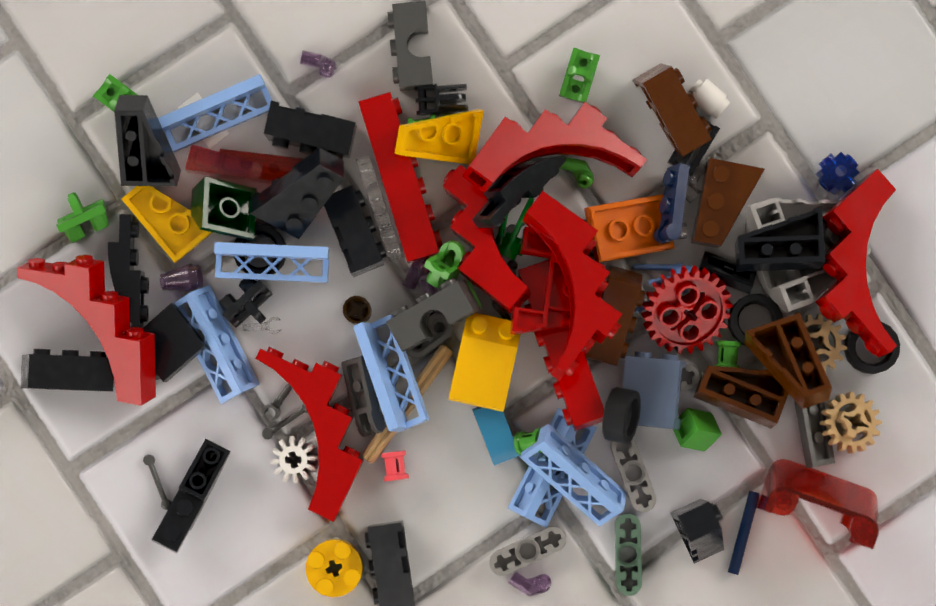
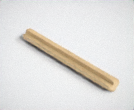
[362,345,453,463]

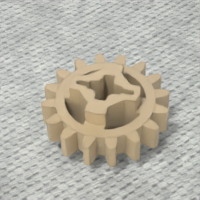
[803,313,847,372]
[820,392,882,454]

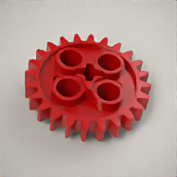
[641,265,733,355]

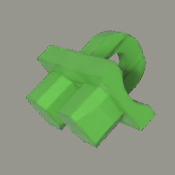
[559,47,600,103]
[93,74,138,112]
[56,192,109,243]
[424,240,466,289]

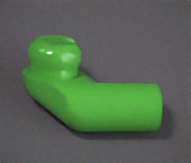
[559,155,594,189]

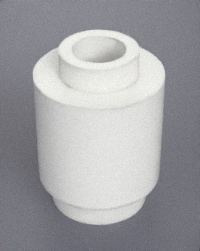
[689,78,730,119]

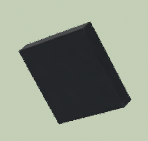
[142,303,208,382]

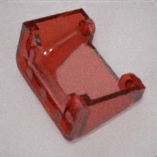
[756,459,879,549]

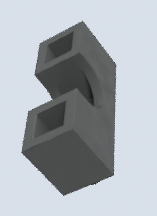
[387,1,433,91]
[386,278,481,351]

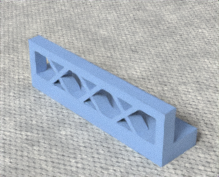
[158,74,272,152]
[214,242,330,283]
[174,285,260,404]
[353,315,430,432]
[508,408,597,528]
[520,424,627,527]

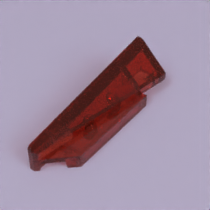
[185,145,303,184]

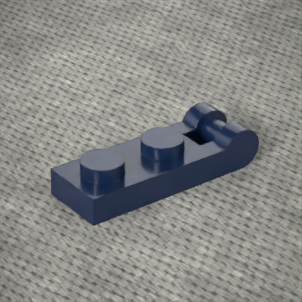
[654,163,690,244]

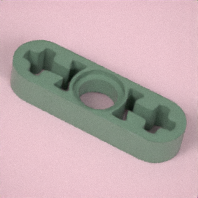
[615,513,642,596]

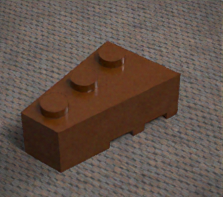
[632,64,712,156]
[691,158,765,248]
[585,265,646,366]
[744,313,832,409]
[693,365,788,429]

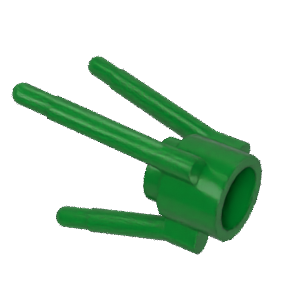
[495,198,534,261]

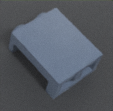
[622,352,686,430]

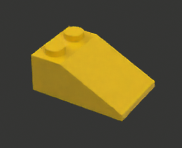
[448,313,521,412]

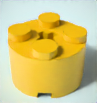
[306,538,364,597]

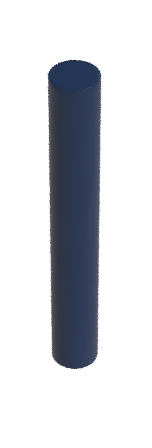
[728,491,760,575]

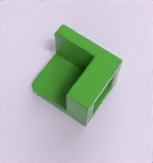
[673,408,722,451]

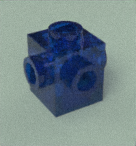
[816,152,860,195]

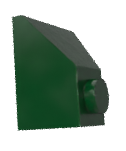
[191,177,257,241]

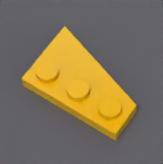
[395,109,484,165]
[121,186,213,263]

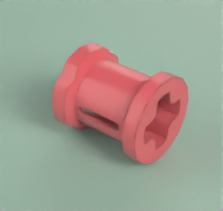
[381,450,409,481]

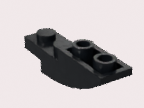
[472,156,566,228]
[108,214,149,328]
[152,439,231,554]

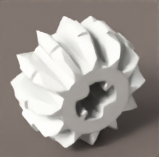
[270,436,318,484]

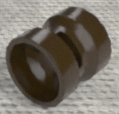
[343,296,372,325]

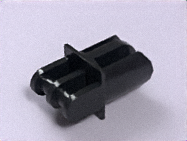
[415,84,469,116]

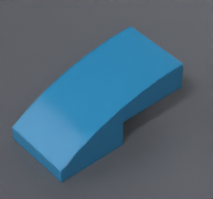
[472,407,520,465]

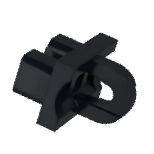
[219,279,273,328]

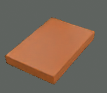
[584,194,675,263]

